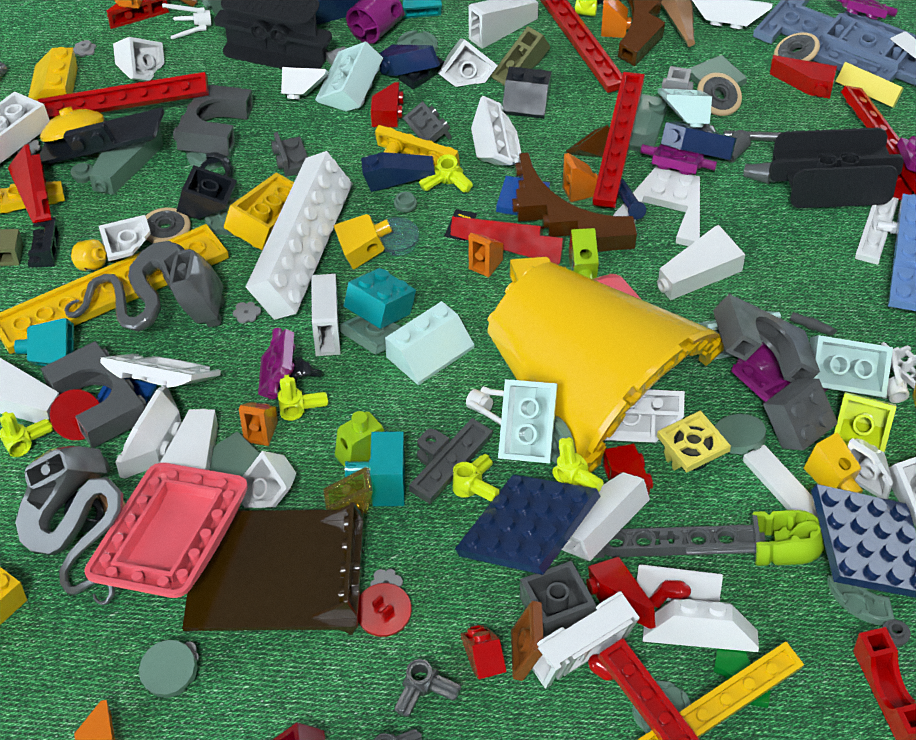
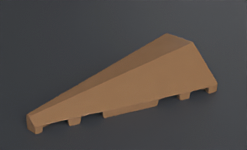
[661,0,695,47]

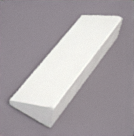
[637,565,723,602]

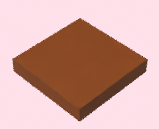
[511,601,543,681]

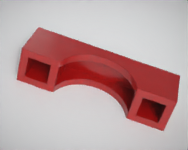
[853,627,916,740]

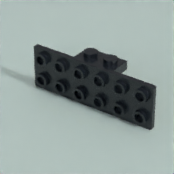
[40,107,165,165]

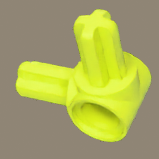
[575,0,598,17]
[419,154,473,193]
[278,375,328,421]
[0,411,53,457]
[552,437,604,492]
[453,454,500,502]

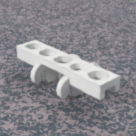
[881,342,916,388]

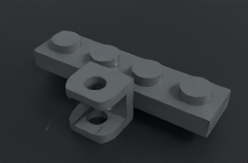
[409,418,493,504]

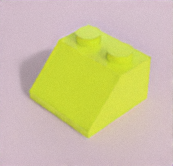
[834,392,897,452]

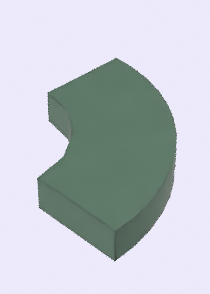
[827,575,895,626]

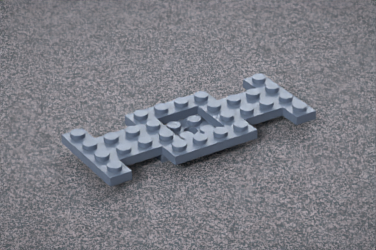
[753,0,916,86]

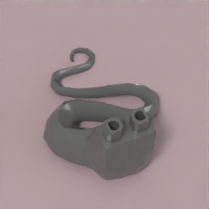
[64,241,225,332]
[15,446,123,605]

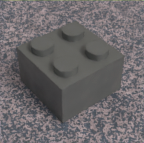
[763,378,838,451]
[520,561,596,638]

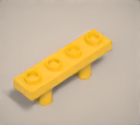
[375,125,460,166]

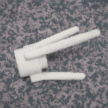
[162,3,211,39]
[882,349,910,403]
[466,386,504,425]

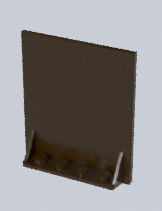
[182,502,364,635]

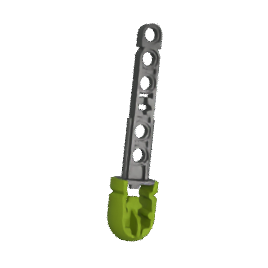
[594,510,825,566]

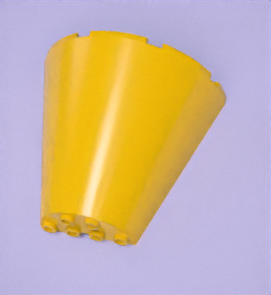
[487,262,724,473]

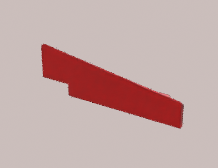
[8,144,52,223]
[451,216,565,265]

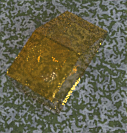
[323,467,373,513]

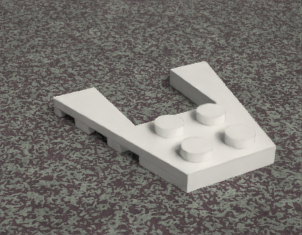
[613,166,700,246]

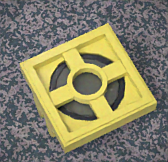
[657,410,731,473]

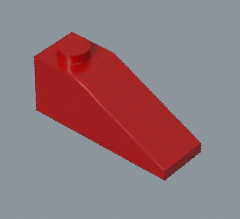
[106,0,169,29]
[770,55,837,99]
[586,557,656,629]

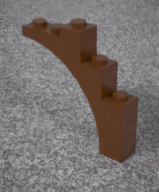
[618,0,665,66]
[512,153,637,253]

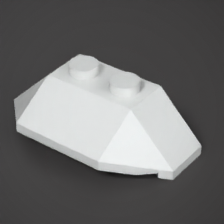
[692,0,773,29]
[471,96,521,165]
[116,385,181,479]
[605,390,685,443]
[643,599,759,652]

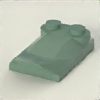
[629,94,668,152]

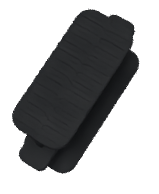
[214,0,332,69]
[770,127,904,208]

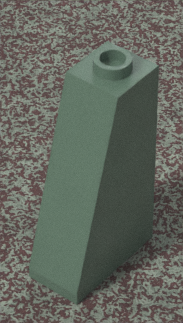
[89,128,163,194]

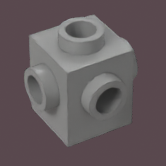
[662,66,694,90]

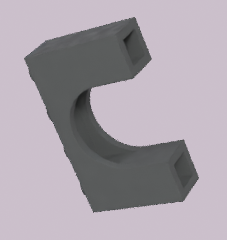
[173,84,253,156]
[713,294,820,382]
[41,341,147,448]

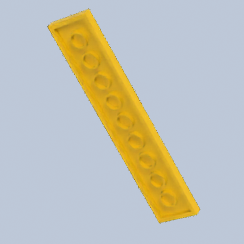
[0,224,229,354]

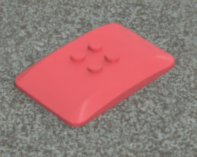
[84,463,248,598]

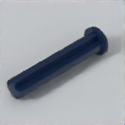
[619,178,647,220]

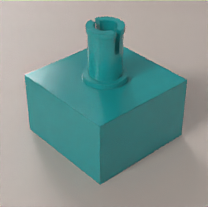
[345,432,405,506]

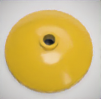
[40,107,105,142]

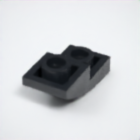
[399,56,445,89]

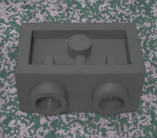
[403,101,452,142]
[271,132,308,177]

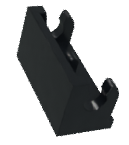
[28,217,60,268]

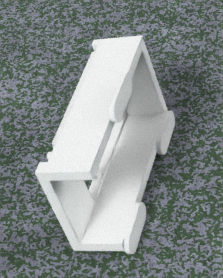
[532,591,640,689]

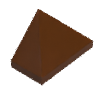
[566,125,610,158]

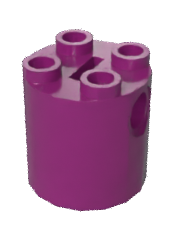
[346,0,405,44]

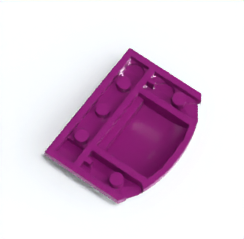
[731,342,828,402]

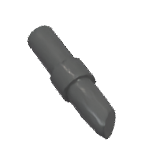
[790,312,837,335]

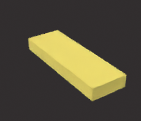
[835,62,904,108]

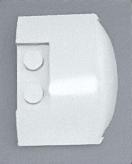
[101,354,221,388]

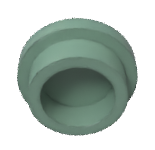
[70,163,93,183]
[394,191,417,212]

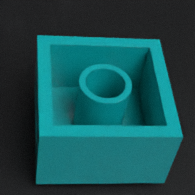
[344,268,416,329]

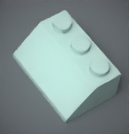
[315,42,383,111]
[658,88,712,127]
[385,301,474,385]
[810,335,893,398]
[498,379,558,463]

